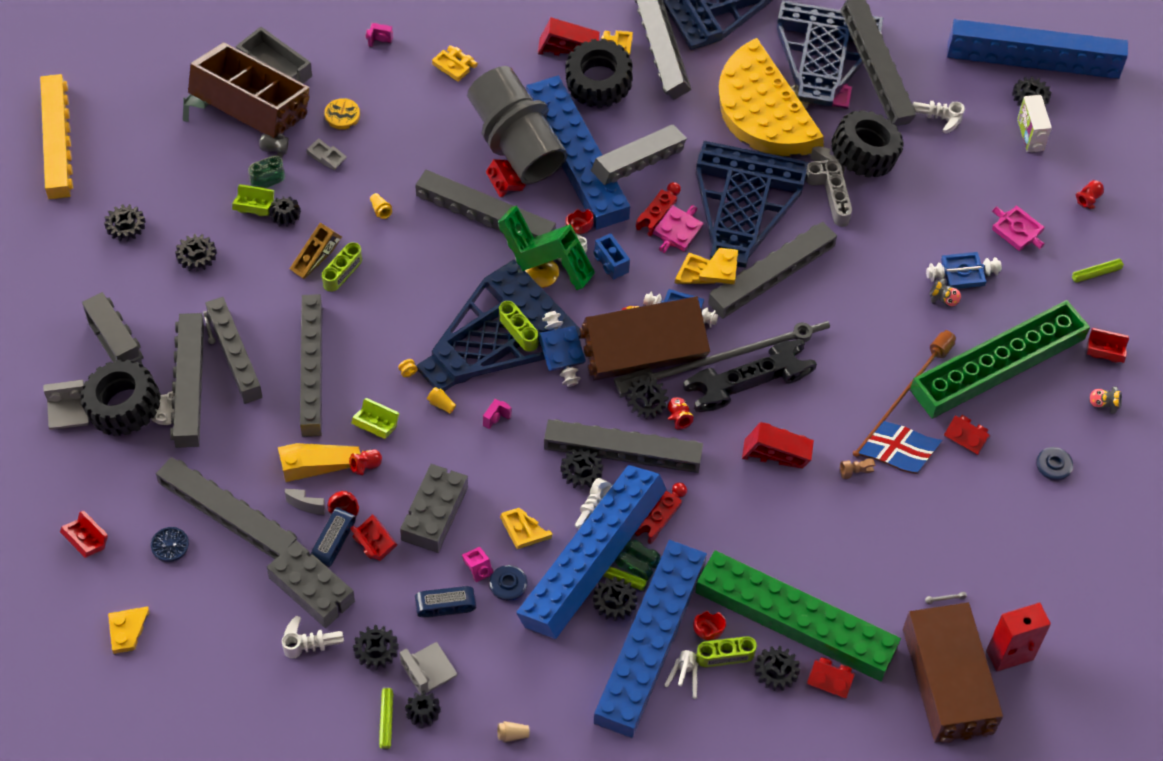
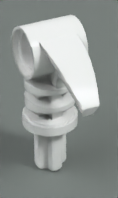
[912,101,965,134]
[575,478,612,530]
[282,616,344,658]

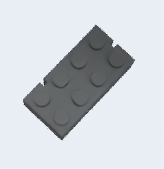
[236,27,312,84]
[82,292,144,365]
[400,464,468,553]
[267,540,355,629]

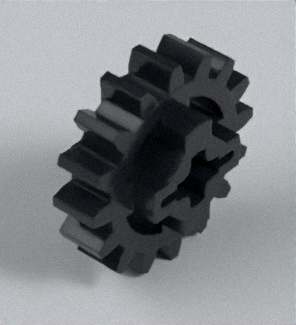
[1012,76,1052,106]
[104,204,146,241]
[175,234,217,272]
[626,377,669,419]
[560,447,603,489]
[593,577,637,621]
[353,625,399,670]
[754,646,800,691]

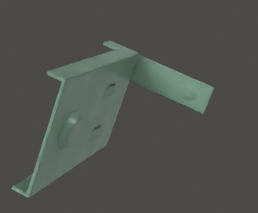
[183,94,209,122]

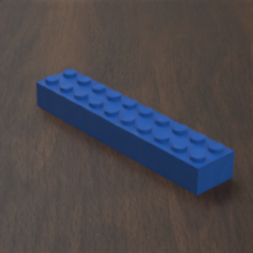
[947,19,1128,79]
[526,75,630,230]
[516,465,667,639]
[593,540,707,738]

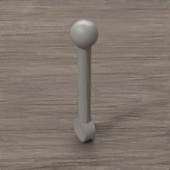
[203,311,216,344]
[925,592,967,604]

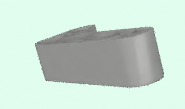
[805,160,852,227]

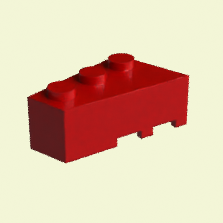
[538,17,600,56]
[742,422,814,469]

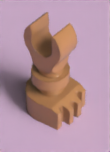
[839,459,876,479]

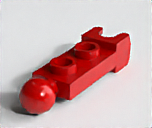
[636,182,681,236]
[635,482,687,544]

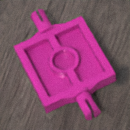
[653,205,704,253]
[992,206,1045,251]

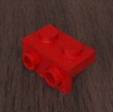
[486,159,525,197]
[1087,328,1129,363]
[944,415,991,455]
[60,510,108,558]
[350,514,398,561]
[807,657,855,698]

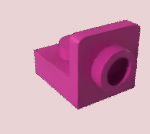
[366,23,393,47]
[832,83,852,108]
[483,399,512,429]
[462,547,493,582]

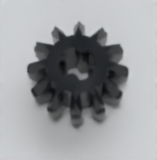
[269,196,301,227]
[405,690,441,727]

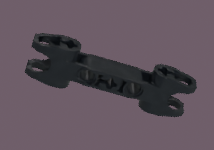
[683,339,817,412]

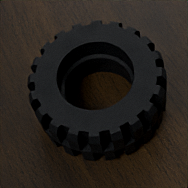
[565,39,633,108]
[831,110,904,178]
[80,360,161,436]

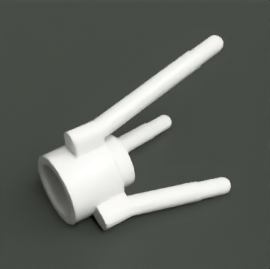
[665,650,698,699]

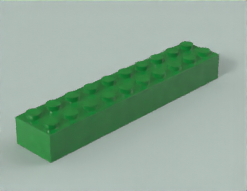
[910,300,1090,419]
[695,550,901,682]

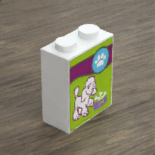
[1017,95,1052,152]

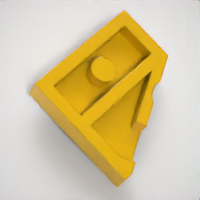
[699,248,738,284]
[675,253,716,284]
[500,508,553,549]
[108,607,150,654]

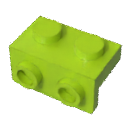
[232,184,274,216]
[351,398,399,439]

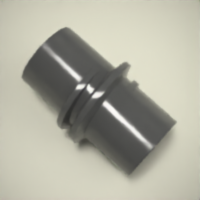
[467,66,568,184]

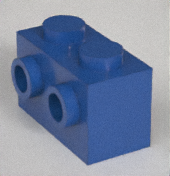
[593,233,630,280]

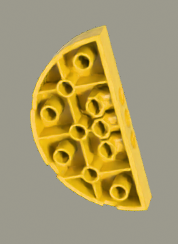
[719,38,824,156]

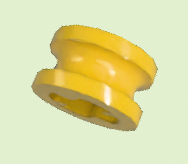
[398,359,418,377]

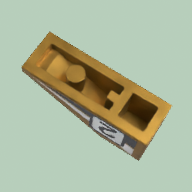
[289,223,342,279]

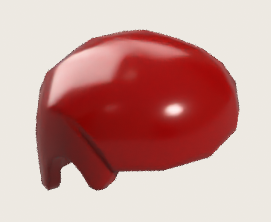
[566,209,594,234]
[327,491,359,516]
[693,610,726,641]

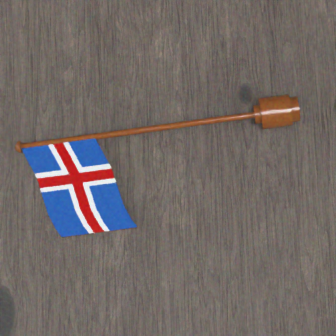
[853,330,956,474]

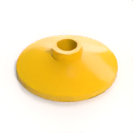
[525,261,559,288]

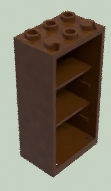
[188,42,310,139]
[579,296,711,381]
[903,602,1003,743]

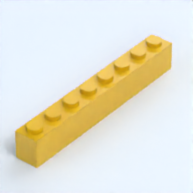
[40,74,73,199]

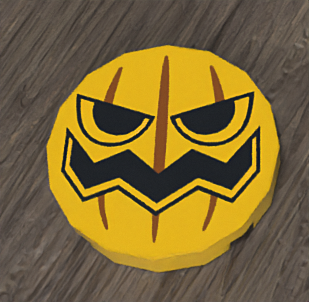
[324,98,360,129]

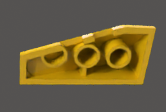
[278,443,361,482]

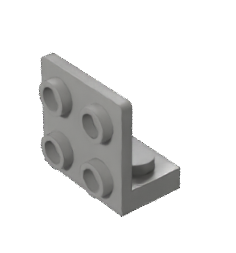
[43,380,89,430]
[400,642,457,695]

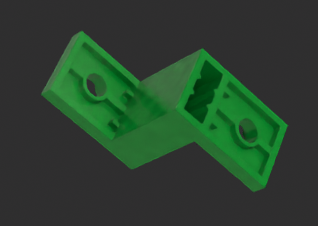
[498,205,595,290]

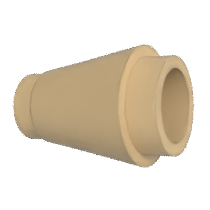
[497,721,529,743]

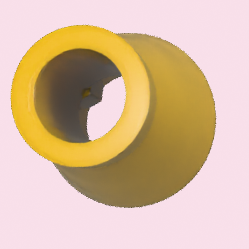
[370,193,392,219]
[427,387,456,414]

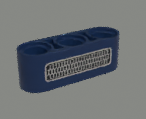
[310,507,356,567]
[415,586,476,618]

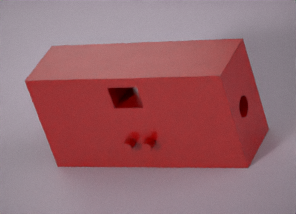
[986,602,1051,672]

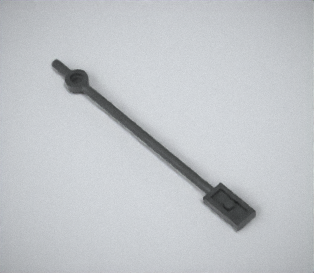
[614,321,830,398]

